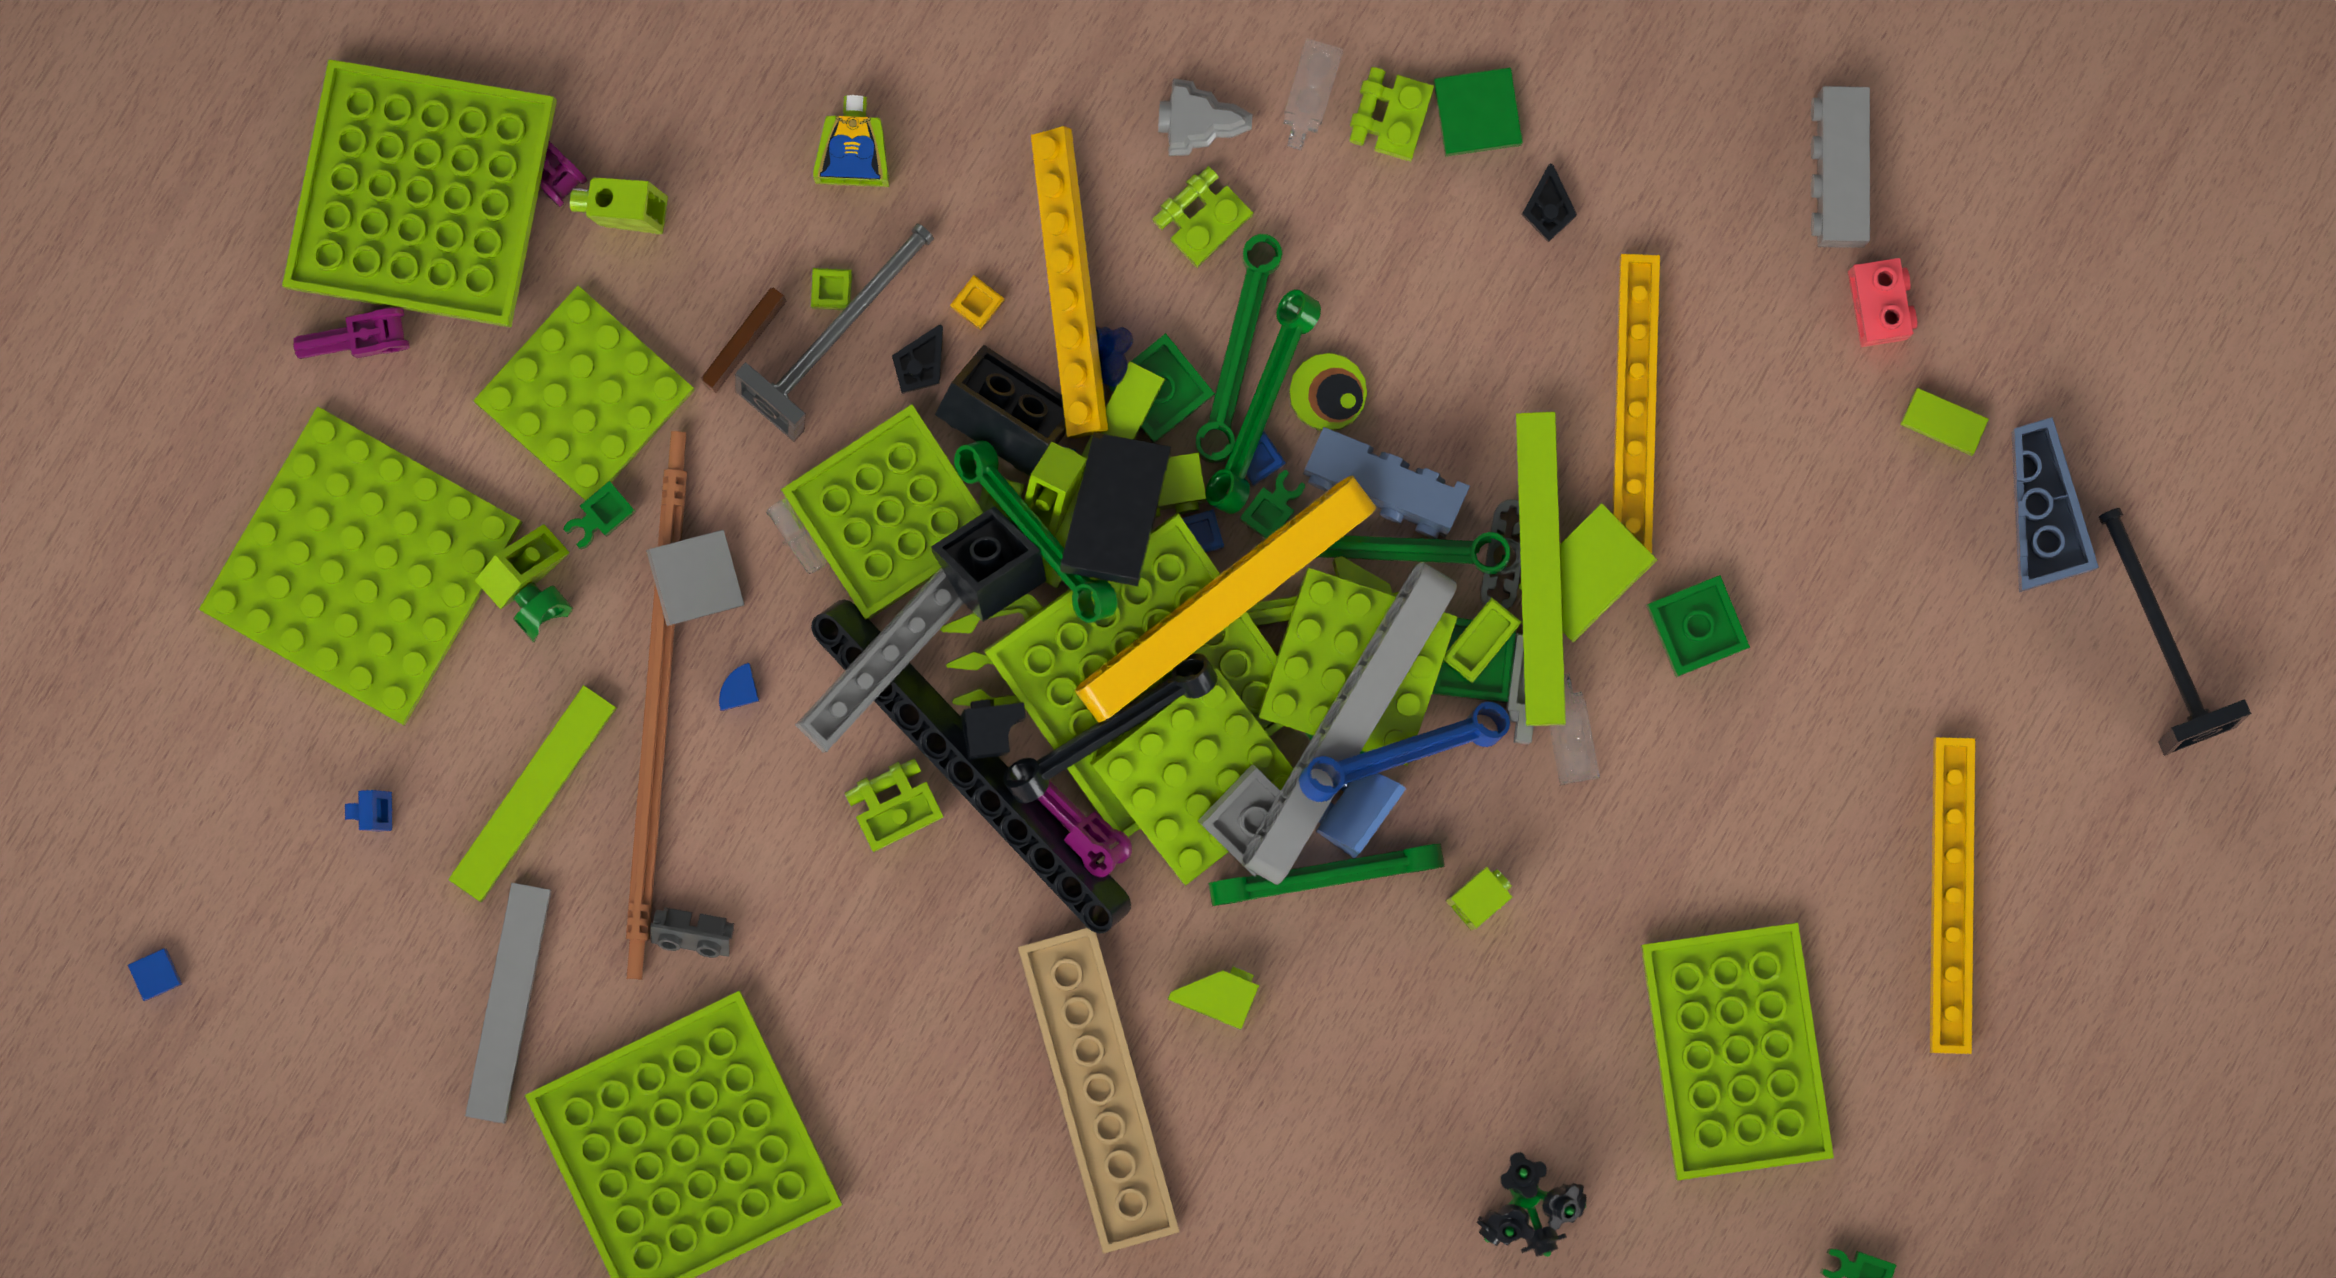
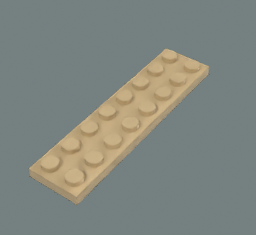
[1018,928,1180,1254]

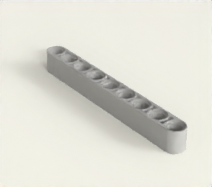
[1242,562,1457,885]

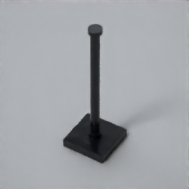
[2098,508,2251,756]

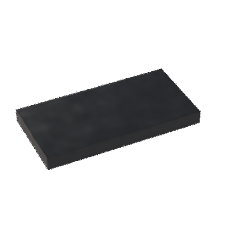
[1060,432,1171,586]

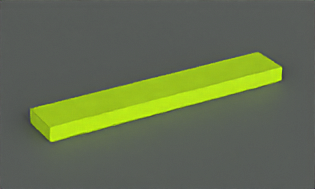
[1041,361,1165,588]
[448,685,617,902]

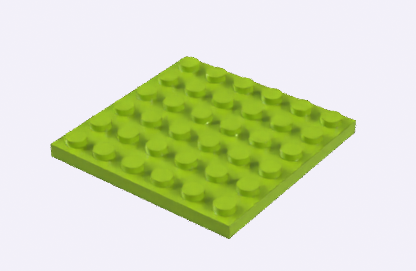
[282,59,557,327]
[198,406,523,726]
[983,513,1283,837]
[525,991,843,1278]

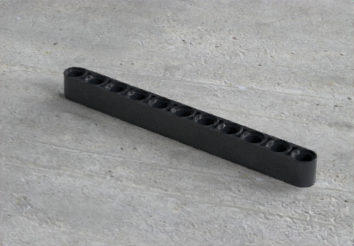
[811,599,1131,934]

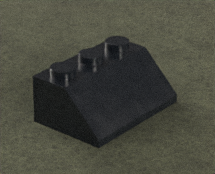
[935,345,1066,476]

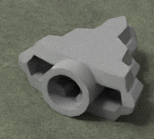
[1158,78,1253,156]

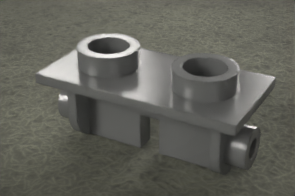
[651,907,734,958]

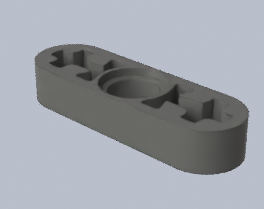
[1480,500,1521,610]

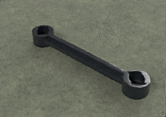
[1003,653,1218,803]

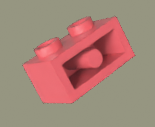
[1848,258,1917,347]

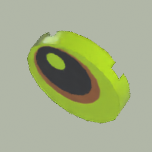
[1289,353,1367,431]

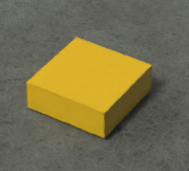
[950,275,1005,330]

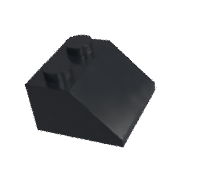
[931,506,1047,622]

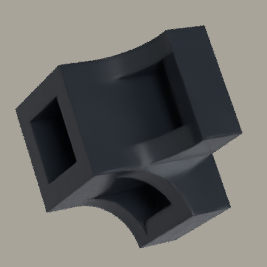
[961,699,1026,760]

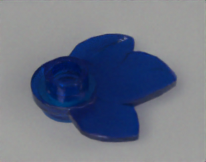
[1096,326,1134,387]

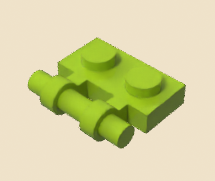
[1349,67,1434,162]
[1152,166,1254,268]
[844,758,944,852]

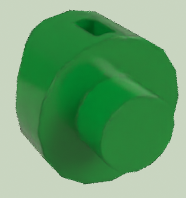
[513,582,573,643]

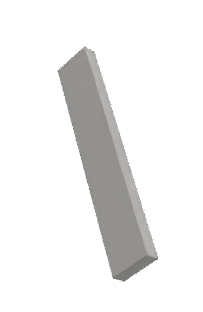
[795,568,964,753]
[465,883,552,1124]

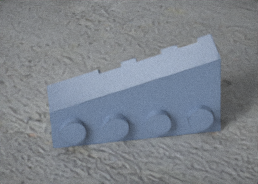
[2011,417,2099,592]
[1303,427,1470,539]

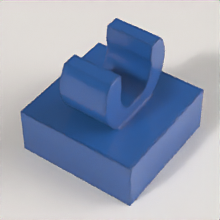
[345,790,392,832]

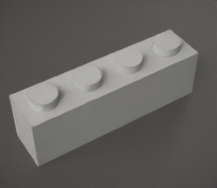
[1811,86,1870,248]

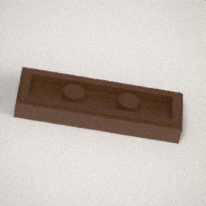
[701,287,787,394]

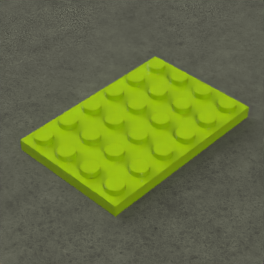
[1641,923,1834,1181]

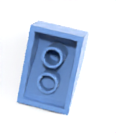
[1316,773,1406,858]

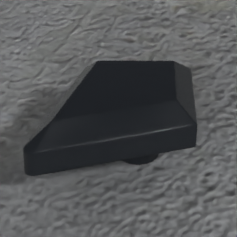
[1522,163,1577,243]
[892,325,943,394]

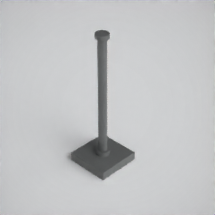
[735,224,934,442]

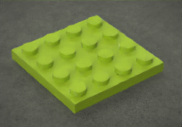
[473,285,695,501]
[781,404,983,620]
[1258,567,1457,766]
[1089,665,1294,886]

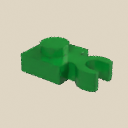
[1239,470,1305,539]
[563,481,636,550]
[1820,1248,1896,1278]

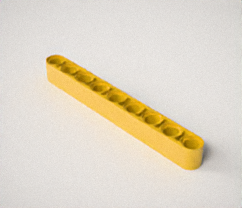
[1075,475,1376,722]

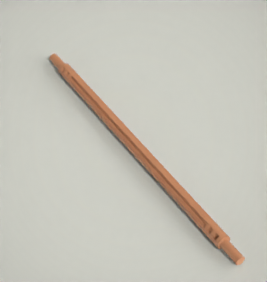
[626,431,687,980]

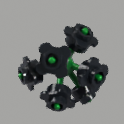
[1477,1152,1587,1257]

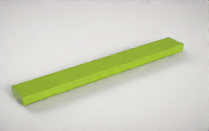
[1516,412,1566,726]

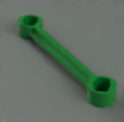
[1195,234,1282,463]
[1205,289,1321,514]
[954,440,1117,623]
[1317,532,1510,574]
[1208,843,1445,906]

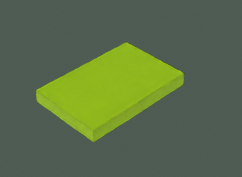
[1518,503,1658,642]

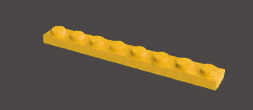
[1031,126,1108,439]
[1612,254,1660,553]
[1930,737,1975,1054]

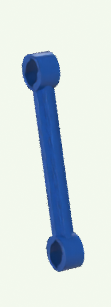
[1299,702,1510,802]

